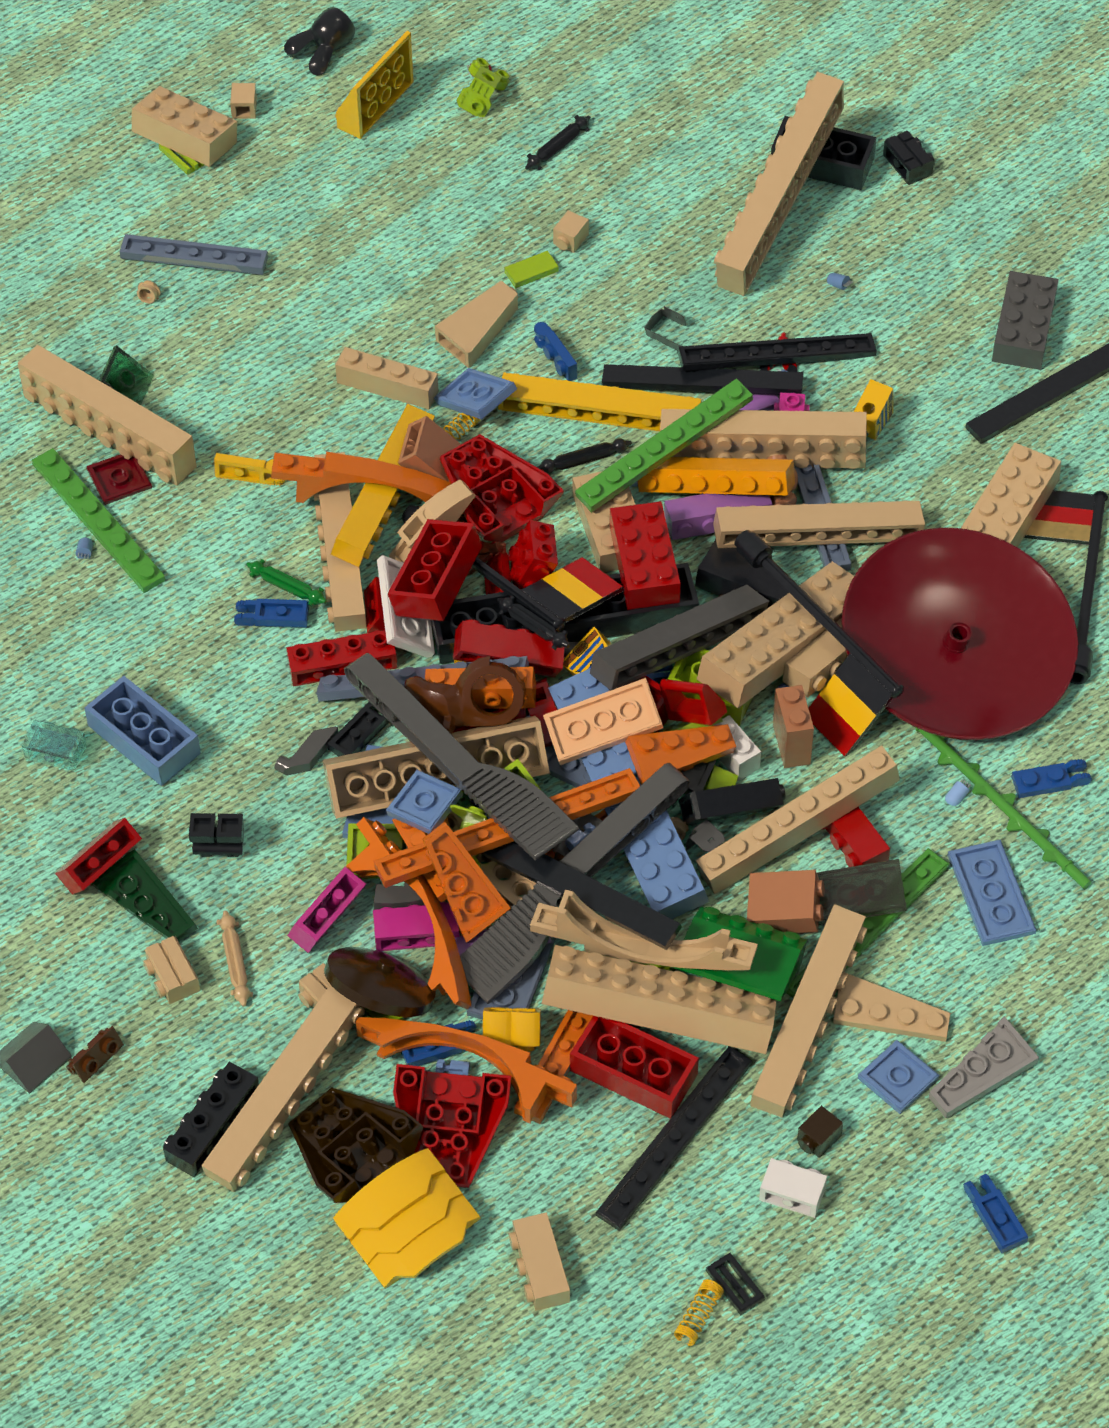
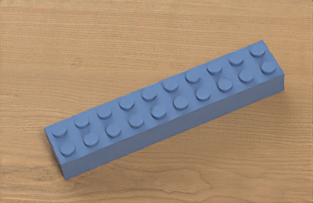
[548,668,709,919]

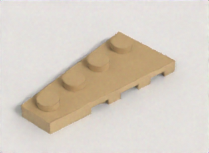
[833,972,950,1042]

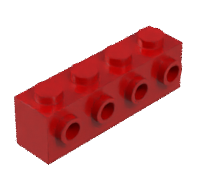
[453,620,565,678]
[286,630,397,687]

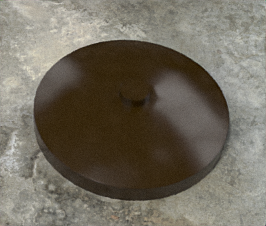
[324,947,436,1017]

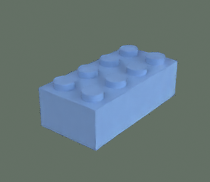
[84,676,201,786]

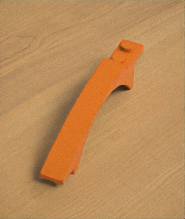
[271,451,464,514]
[346,817,472,1009]
[356,1017,577,1124]

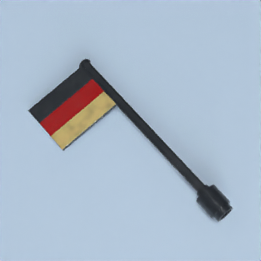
[1024,490,1108,684]

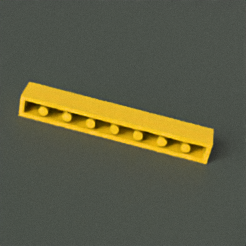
[498,372,702,432]
[330,403,435,567]

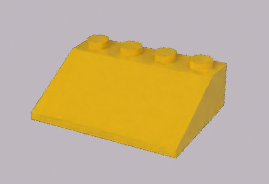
[335,31,414,139]

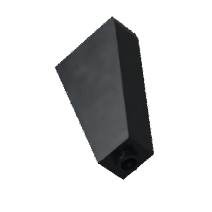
[695,539,789,609]
[678,778,786,826]

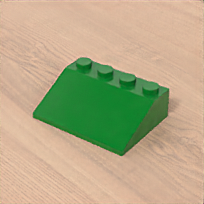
[672,907,808,1001]

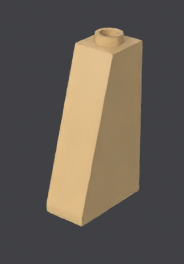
[435,281,518,368]

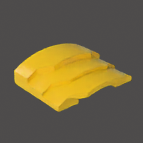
[333,1148,481,1289]

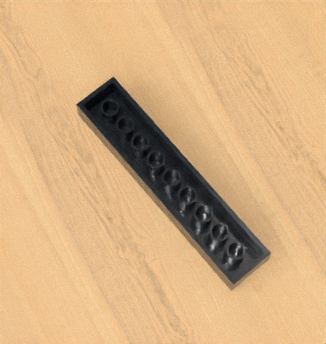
[431,563,699,664]

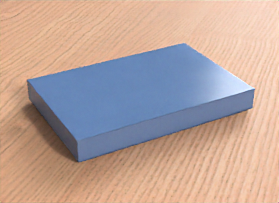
[434,368,517,419]

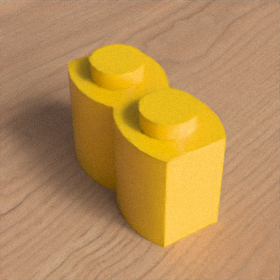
[483,1007,541,1051]

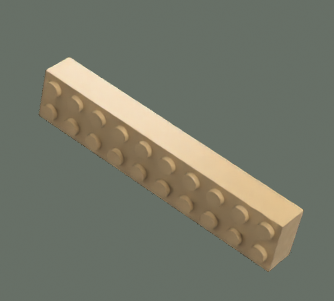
[714,71,844,296]

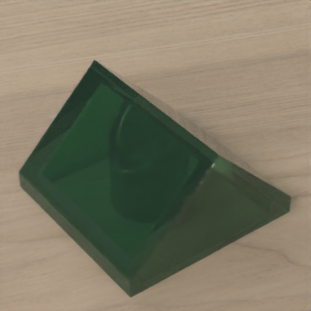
[99,345,154,405]

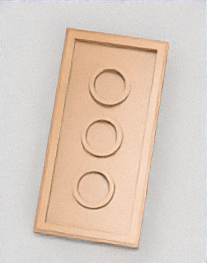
[543,678,664,765]

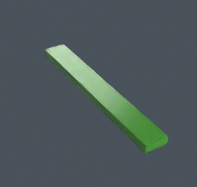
[786,848,950,999]

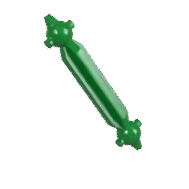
[246,559,327,607]

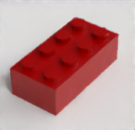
[610,501,680,610]
[388,519,482,621]
[570,1016,699,1119]

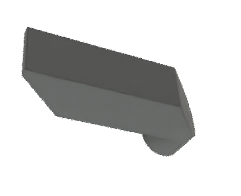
[274,726,338,775]

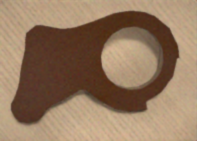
[404,656,526,734]

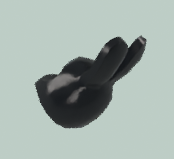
[284,7,355,76]

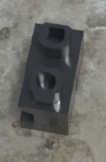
[189,813,244,857]

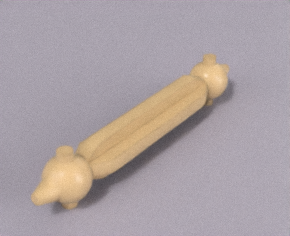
[216,911,253,1007]

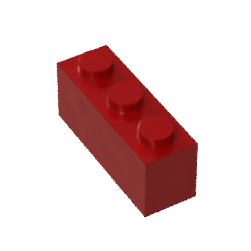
[821,806,890,876]
[55,818,142,894]

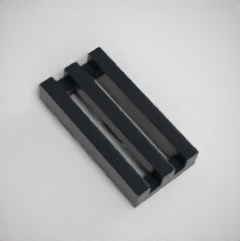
[706,1253,765,1316]

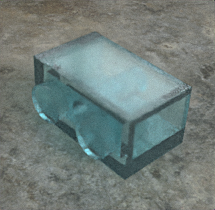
[22,720,87,771]

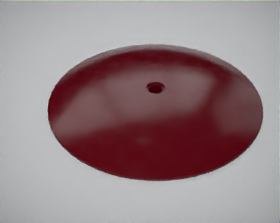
[841,528,1078,740]

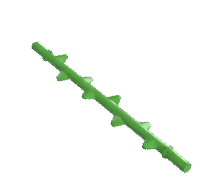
[915,727,1092,889]

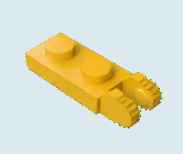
[214,453,286,486]

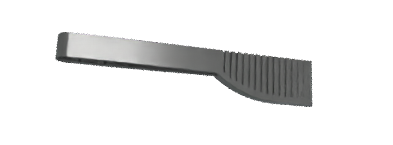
[344,653,579,861]
[460,763,690,1004]

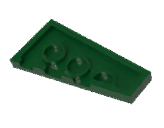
[91,849,198,942]

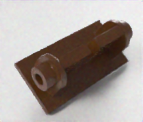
[66,1026,124,1083]

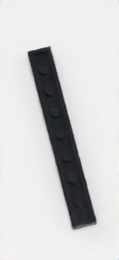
[677,333,877,371]
[965,343,1109,444]
[602,364,803,395]
[481,841,682,950]
[596,1046,753,1231]

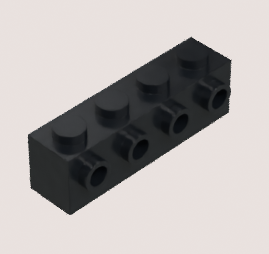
[163,1061,259,1177]

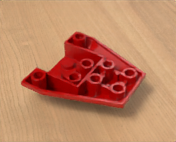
[440,434,564,543]
[393,1064,512,1188]

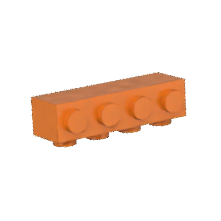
[425,667,537,709]

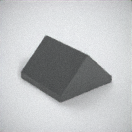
[0,1022,72,1094]

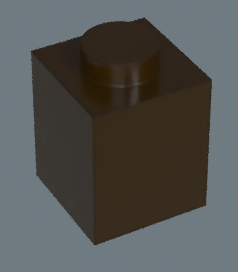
[797,1105,843,1158]

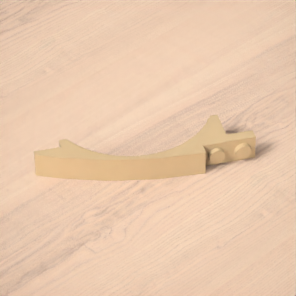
[530,890,758,970]

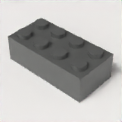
[992,271,1059,370]

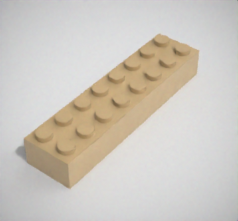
[18,344,197,486]
[660,409,867,469]
[697,561,854,708]
[322,716,550,819]
[542,945,777,1054]

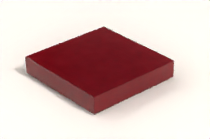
[86,454,152,505]

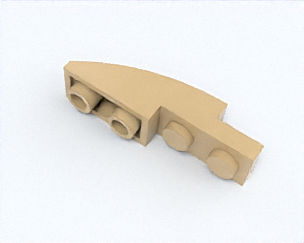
[389,480,476,563]

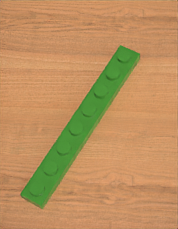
[575,378,753,513]
[32,448,166,593]

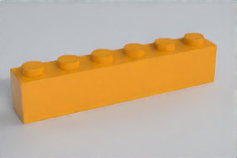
[638,457,795,496]

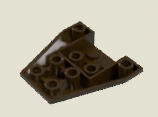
[288,1087,423,1203]

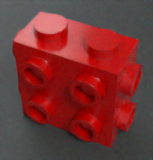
[508,520,558,589]

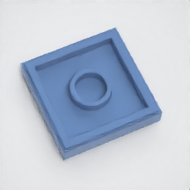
[386,770,463,834]
[858,1040,939,1114]

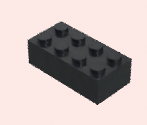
[771,116,877,190]

